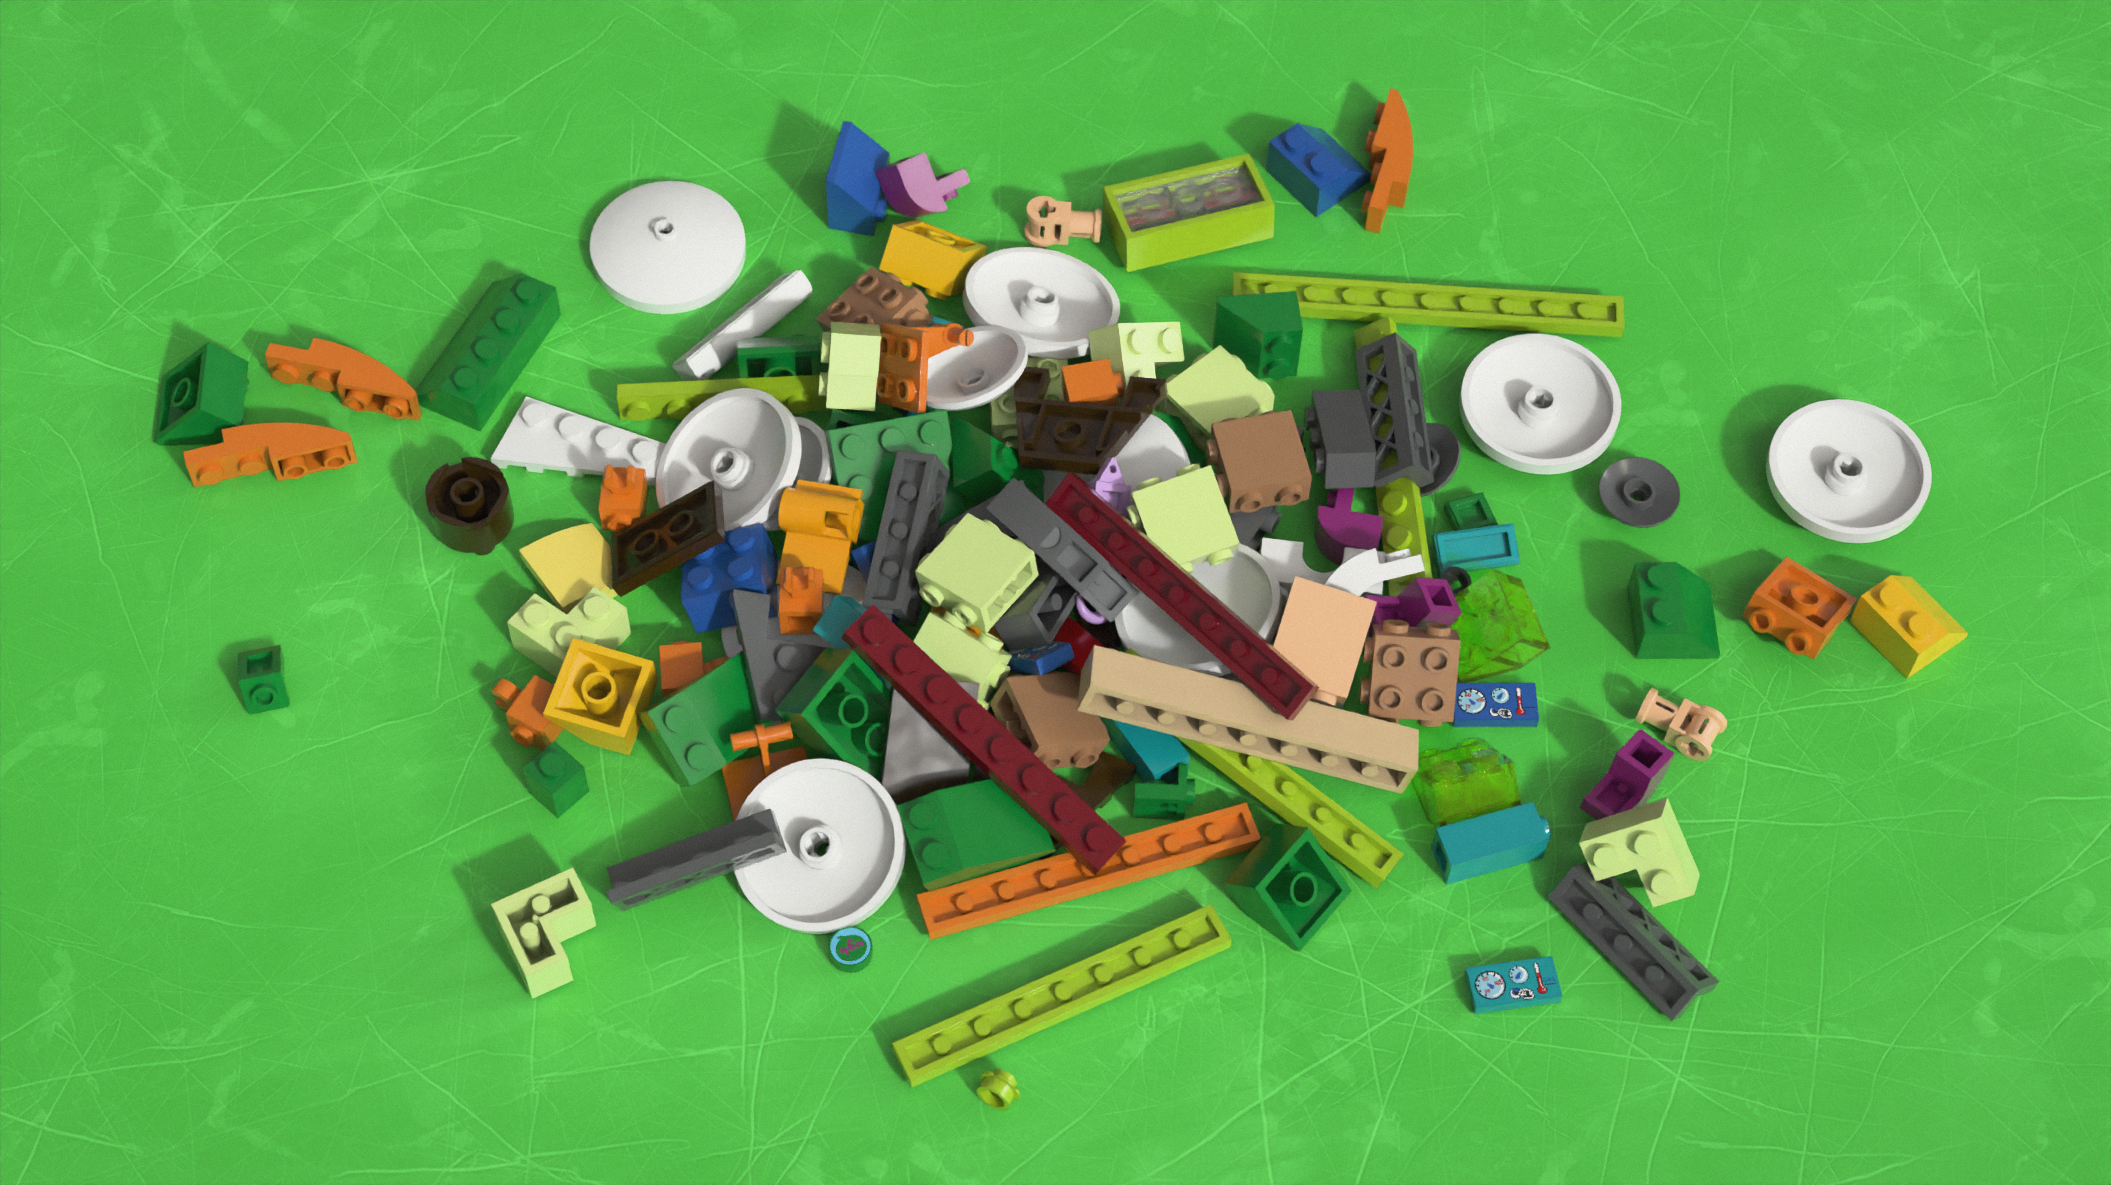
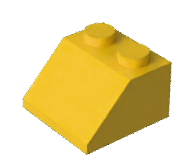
[879,220,988,300]
[1850,575,1968,679]
[543,638,658,756]

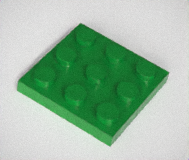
[825,410,965,553]

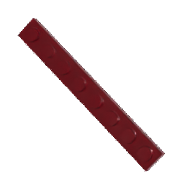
[1045,472,1319,720]
[841,604,1126,875]

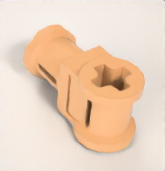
[1024,196,1102,247]
[1635,688,1727,761]

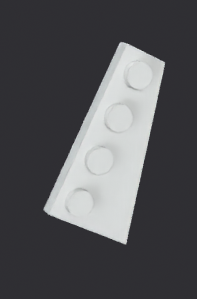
[491,397,666,486]

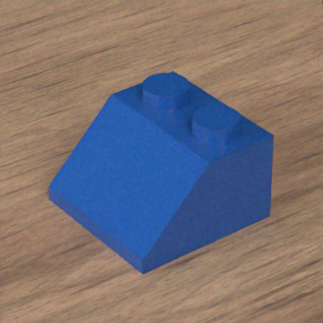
[825,121,890,236]
[1266,123,1372,217]

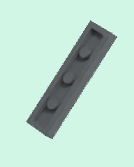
[1355,332,1434,488]
[862,451,950,627]
[607,808,787,911]
[1548,862,1719,1021]

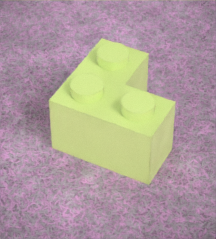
[818,322,881,411]
[1088,322,1184,406]
[507,586,631,677]
[1579,798,1700,907]
[491,868,596,999]

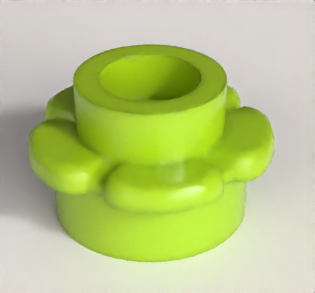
[977,1069,1020,1110]

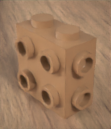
[816,266,934,373]
[1204,410,1312,513]
[1359,619,1461,727]
[990,671,1110,771]

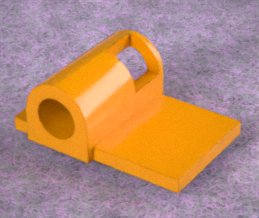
[776,480,865,596]

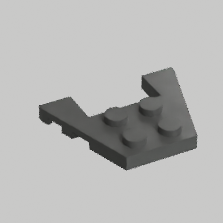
[729,589,892,725]

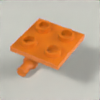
[876,322,974,413]
[722,721,808,821]

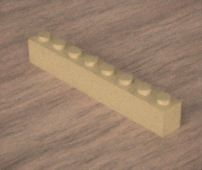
[1077,645,1419,794]

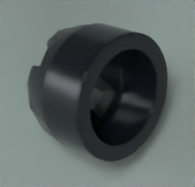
[1438,567,1472,601]

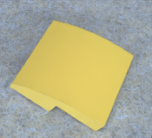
[519,523,618,615]

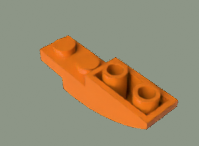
[1361,88,1413,234]
[265,337,422,421]
[183,422,358,487]

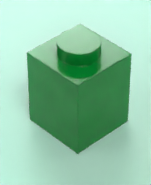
[522,741,589,818]

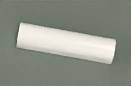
[672,270,813,381]

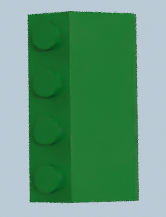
[415,273,561,431]

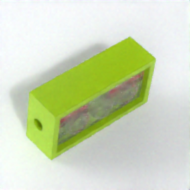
[1103,153,1275,272]

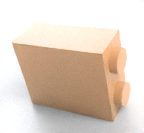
[1273,576,1377,707]

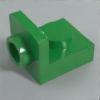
[238,645,290,714]
[1133,763,1195,820]

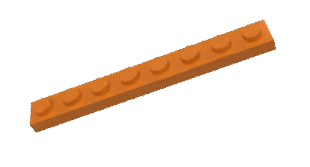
[916,802,1261,940]

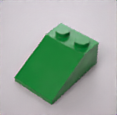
[774,647,890,783]
[637,650,772,787]
[897,779,1056,891]

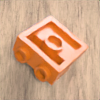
[1742,557,1858,660]

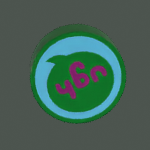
[828,926,873,973]

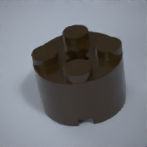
[425,457,514,555]

